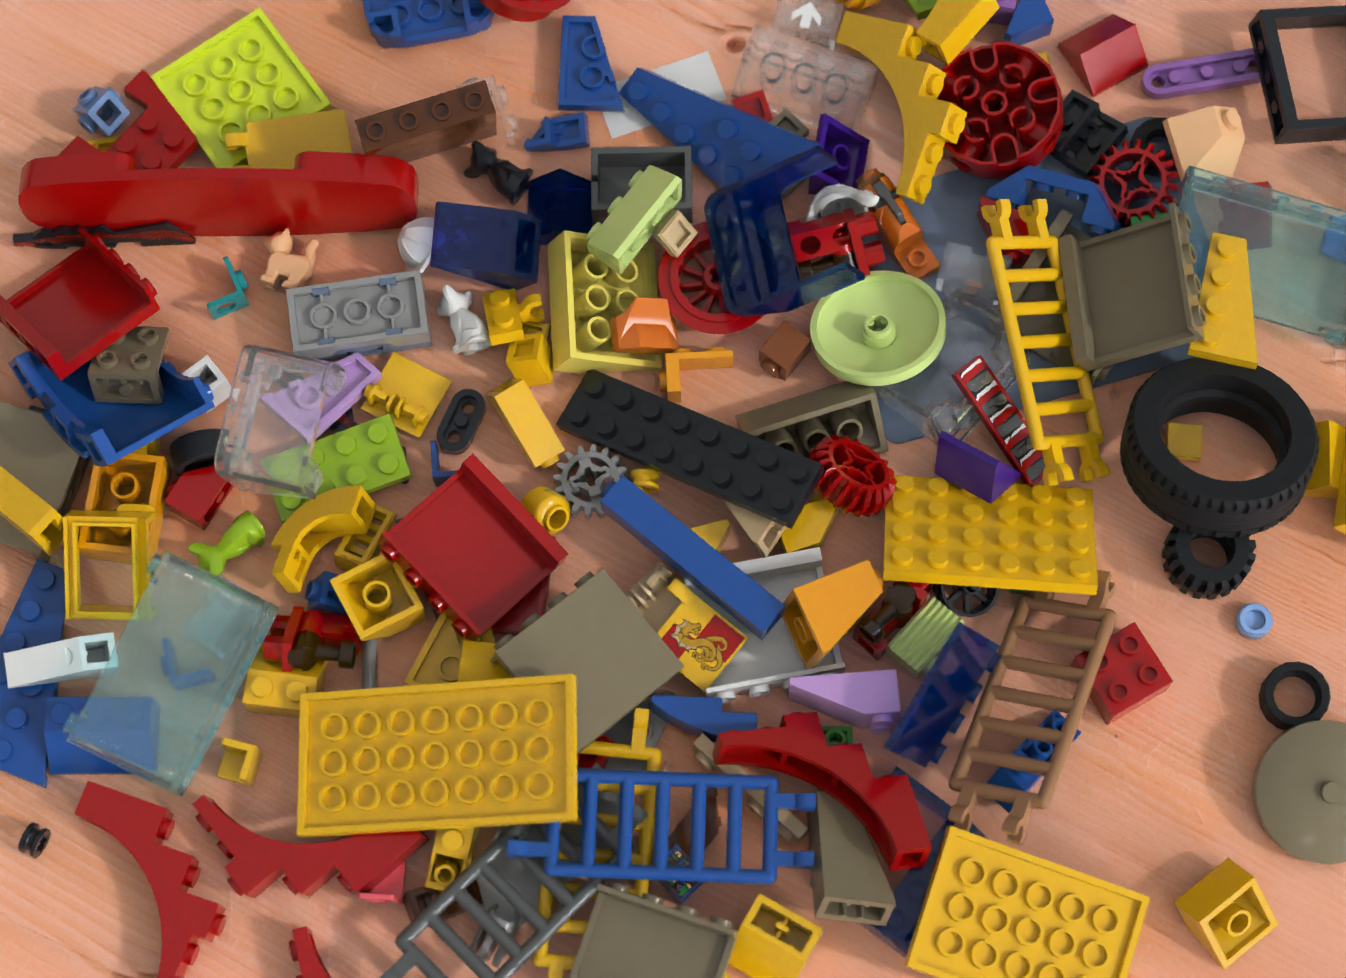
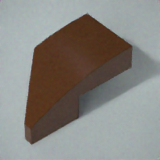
[669,788,722,857]

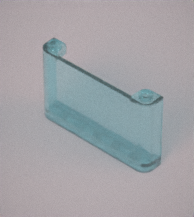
[1176,166,1346,346]
[62,549,279,796]

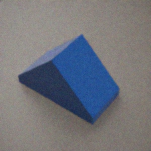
[1004,0,1054,45]

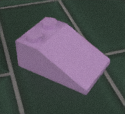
[788,669,900,733]

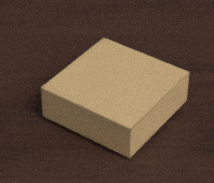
[652,209,698,258]

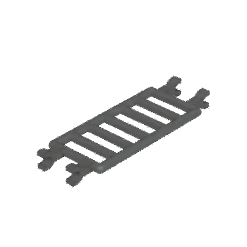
[379,763,647,978]

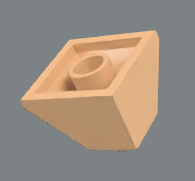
[1162,105,1245,185]

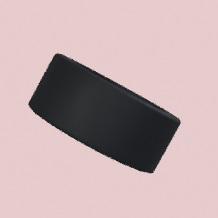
[169,428,239,476]
[1258,662,1331,730]

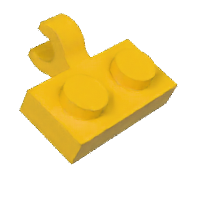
[482,288,545,346]

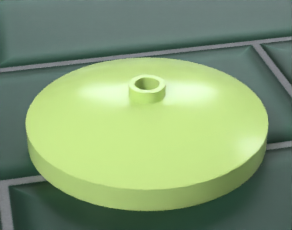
[810,270,947,386]

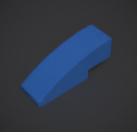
[648,695,757,742]

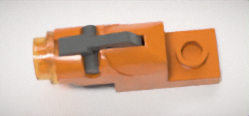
[855,168,940,280]

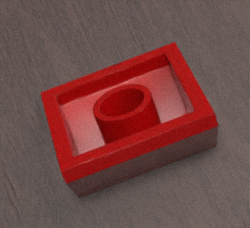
[1057,14,1148,98]

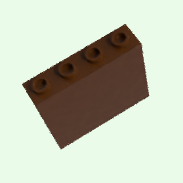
[355,80,497,163]

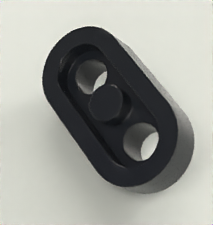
[437,389,486,455]

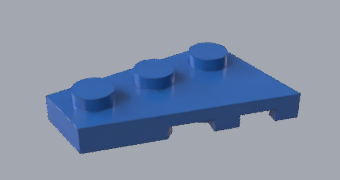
[558,15,624,112]

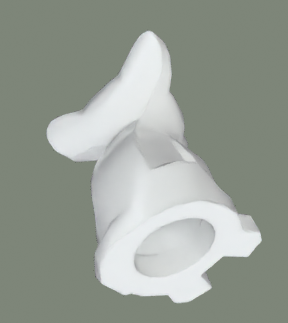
[437,285,491,356]

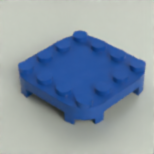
[363,0,495,48]

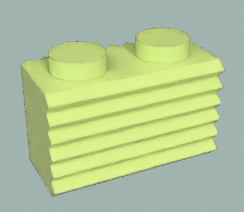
[885,595,964,679]

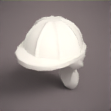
[806,183,879,222]
[397,217,492,274]

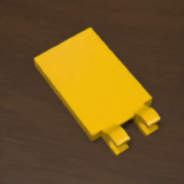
[224,108,352,169]

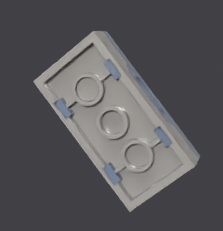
[286,270,432,366]

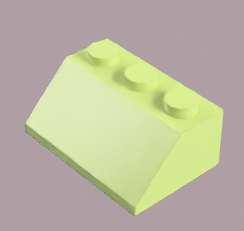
[586,165,682,275]

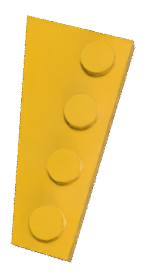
[1187,232,1258,370]

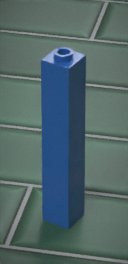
[600,475,785,640]

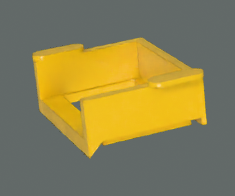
[63,504,157,622]

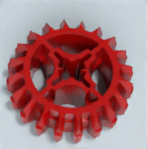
[1088,139,1179,228]
[808,434,897,518]

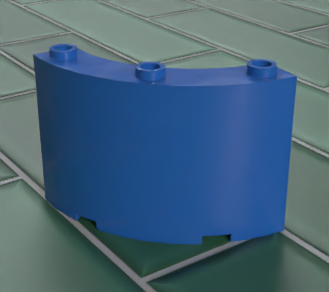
[8,351,215,467]

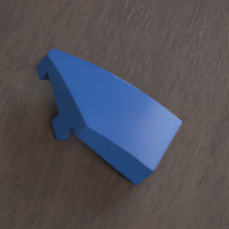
[524,112,590,152]

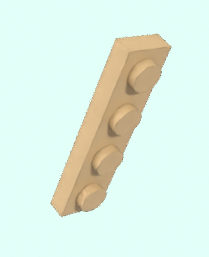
[693,733,809,844]

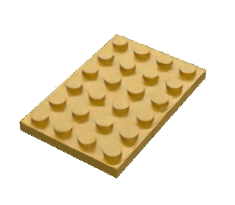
[883,475,1098,595]
[903,826,1150,978]

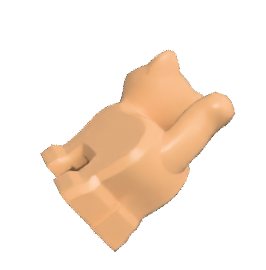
[259,228,319,291]

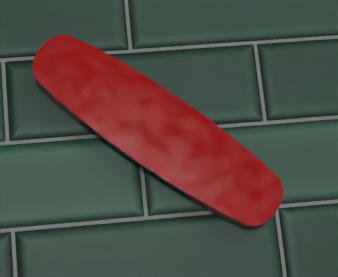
[18,151,419,236]

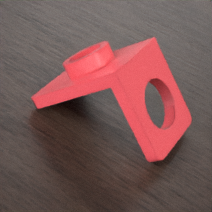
[358,860,407,905]

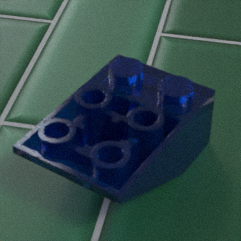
[430,201,542,291]

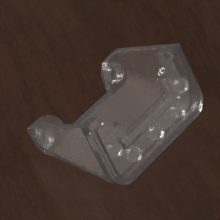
[872,289,1031,446]
[214,345,346,499]

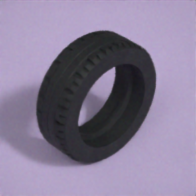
[1120,357,1319,538]

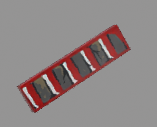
[951,355,1045,487]

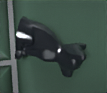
[463,141,534,206]

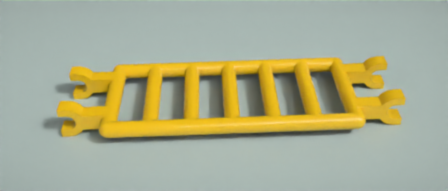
[981,199,1110,487]
[532,708,662,978]

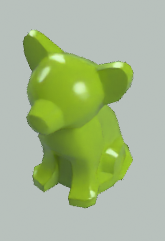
[188,510,266,579]

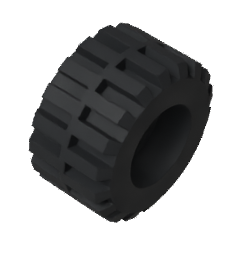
[1162,525,1256,600]

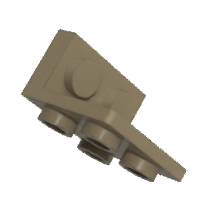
[87,326,170,405]

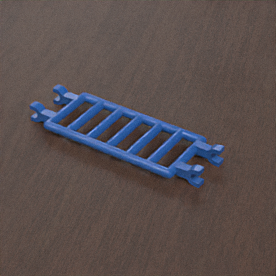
[507,768,816,885]

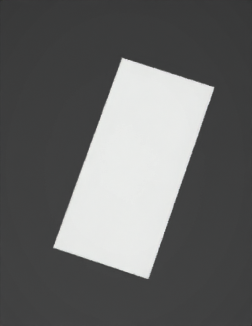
[601,51,727,139]

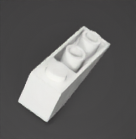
[3,632,118,689]

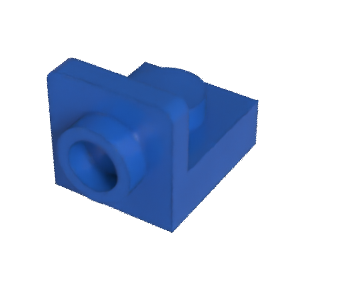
[305,571,347,616]

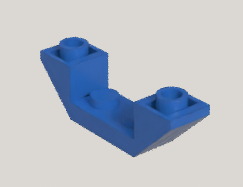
[986,165,1122,235]

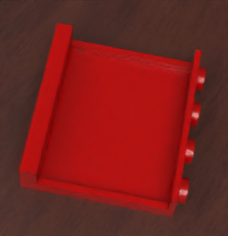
[0,227,160,381]
[378,454,569,641]

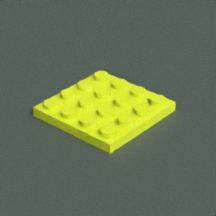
[150,7,333,168]

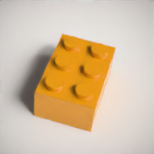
[78,453,172,566]

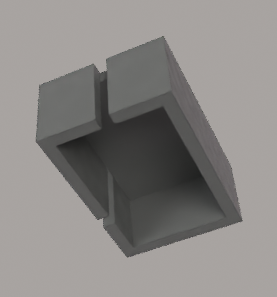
[591,146,693,225]

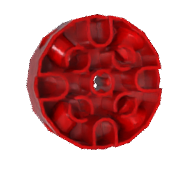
[937,41,1064,179]

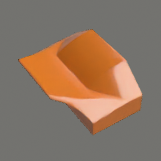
[611,297,679,355]

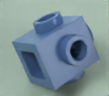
[72,86,131,136]

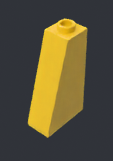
[0,466,64,557]

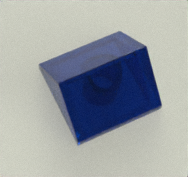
[526,168,593,245]

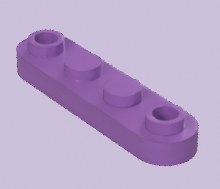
[1141,48,1261,100]

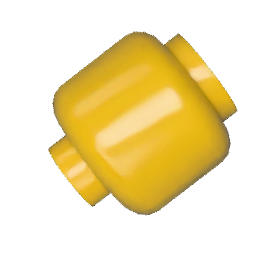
[521,486,571,536]

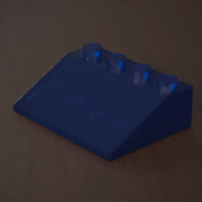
[883,622,1002,768]

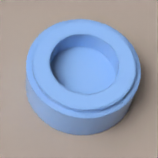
[1235,603,1272,640]

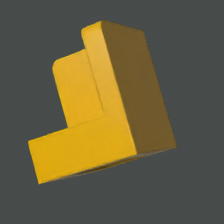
[506,332,554,387]
[217,737,263,787]

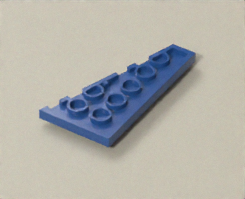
[619,67,822,221]
[0,559,66,788]

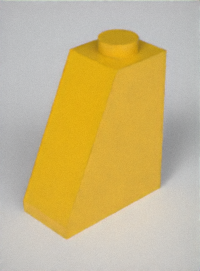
[485,377,565,469]

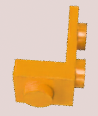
[659,347,734,403]

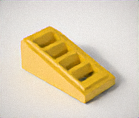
[334,505,397,571]

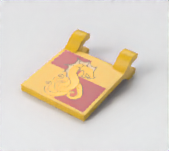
[657,578,749,693]

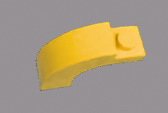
[271,485,377,593]

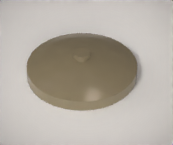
[1253,720,1346,864]

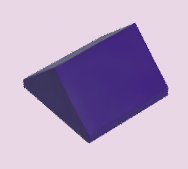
[808,113,870,195]
[934,431,1022,504]

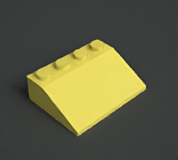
[547,230,662,374]

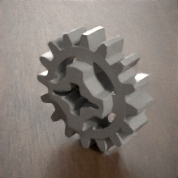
[553,444,627,520]

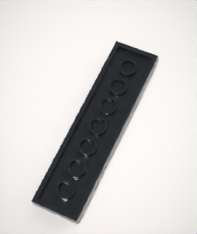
[556,370,824,529]

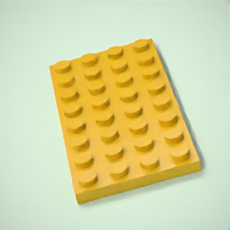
[297,674,578,837]

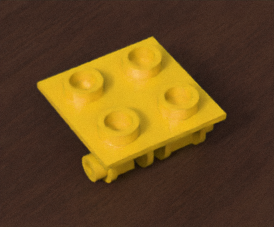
[360,352,452,439]

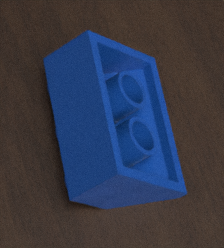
[44,696,160,775]

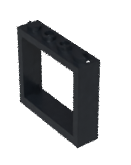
[1248,5,1346,144]

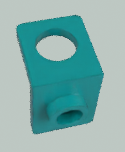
[207,256,249,319]

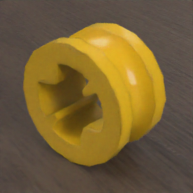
[630,469,660,494]

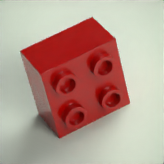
[1070,622,1173,725]

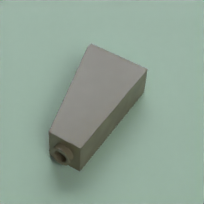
[807,791,896,926]

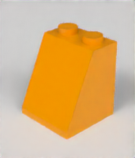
[782,559,883,669]

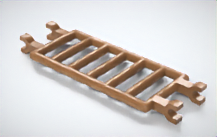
[947,570,1117,845]

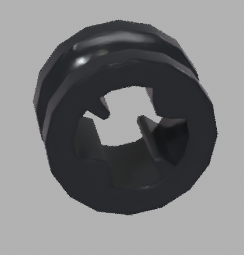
[18,822,51,859]

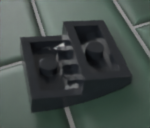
[1049,89,1128,180]

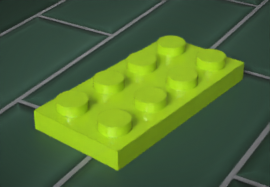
[262,413,413,523]

